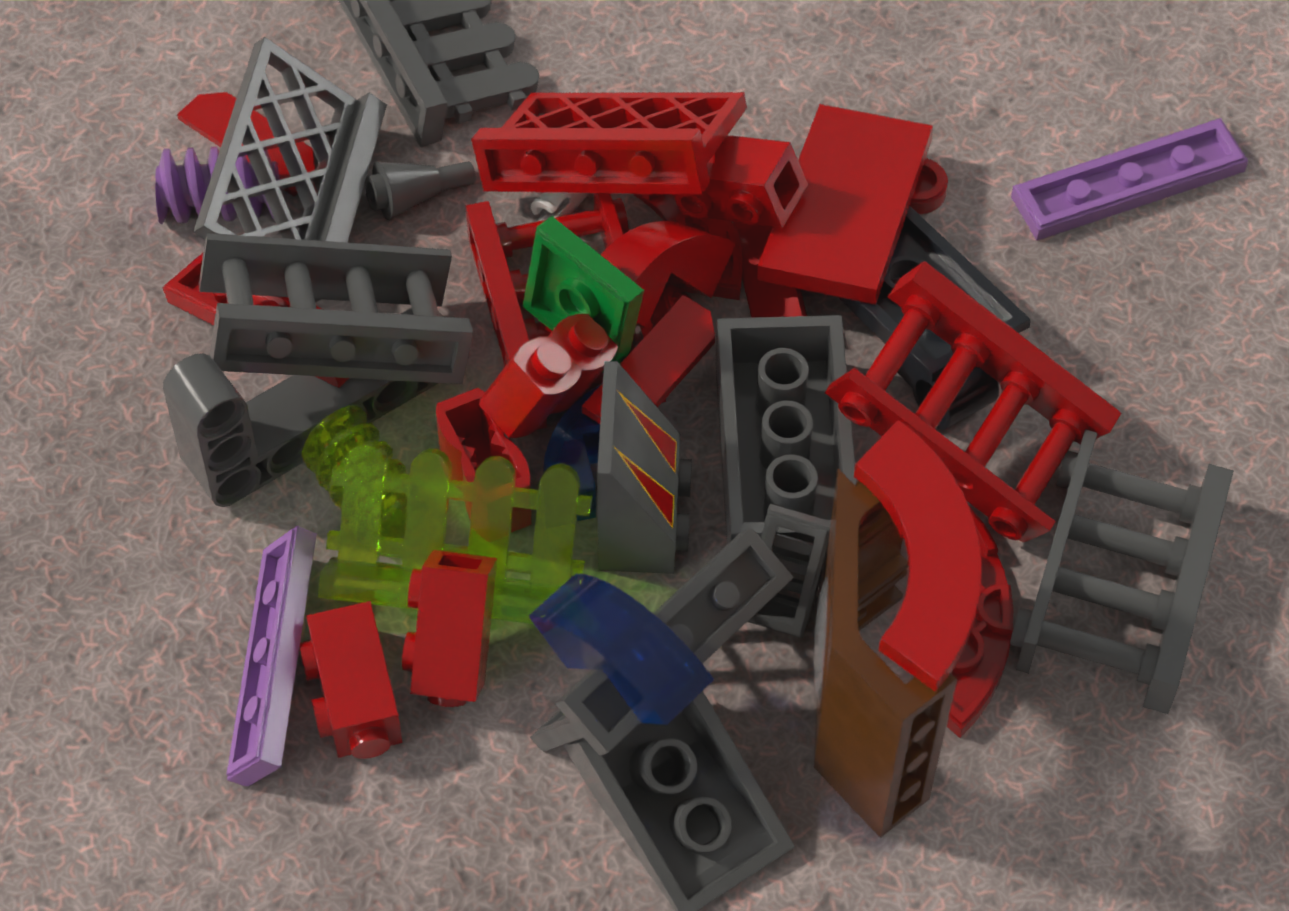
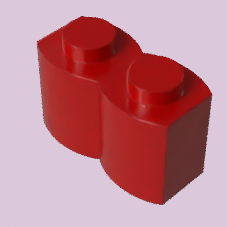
[479,314,618,438]
[436,388,532,541]

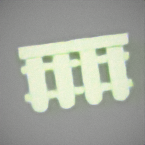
[318,441,592,629]

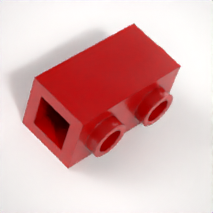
[672,135,808,228]
[402,550,497,707]
[299,601,403,759]

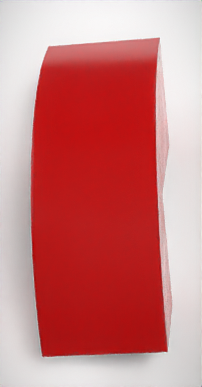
[600,221,736,328]

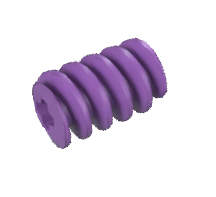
[155,147,280,224]

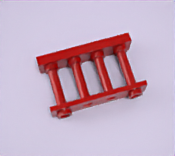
[466,193,666,430]
[825,261,1122,543]

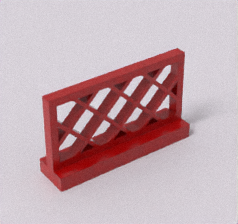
[471,92,747,195]

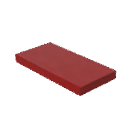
[757,104,933,304]

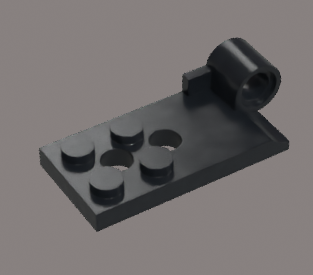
[838,206,1031,430]

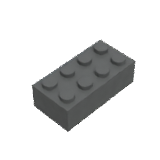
[715,315,857,570]

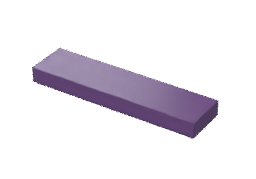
[1011,118,1248,241]
[226,526,317,786]

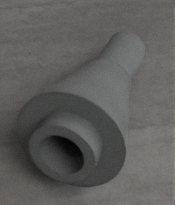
[365,161,476,220]

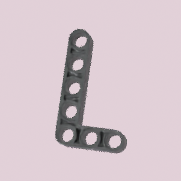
[163,307,470,507]

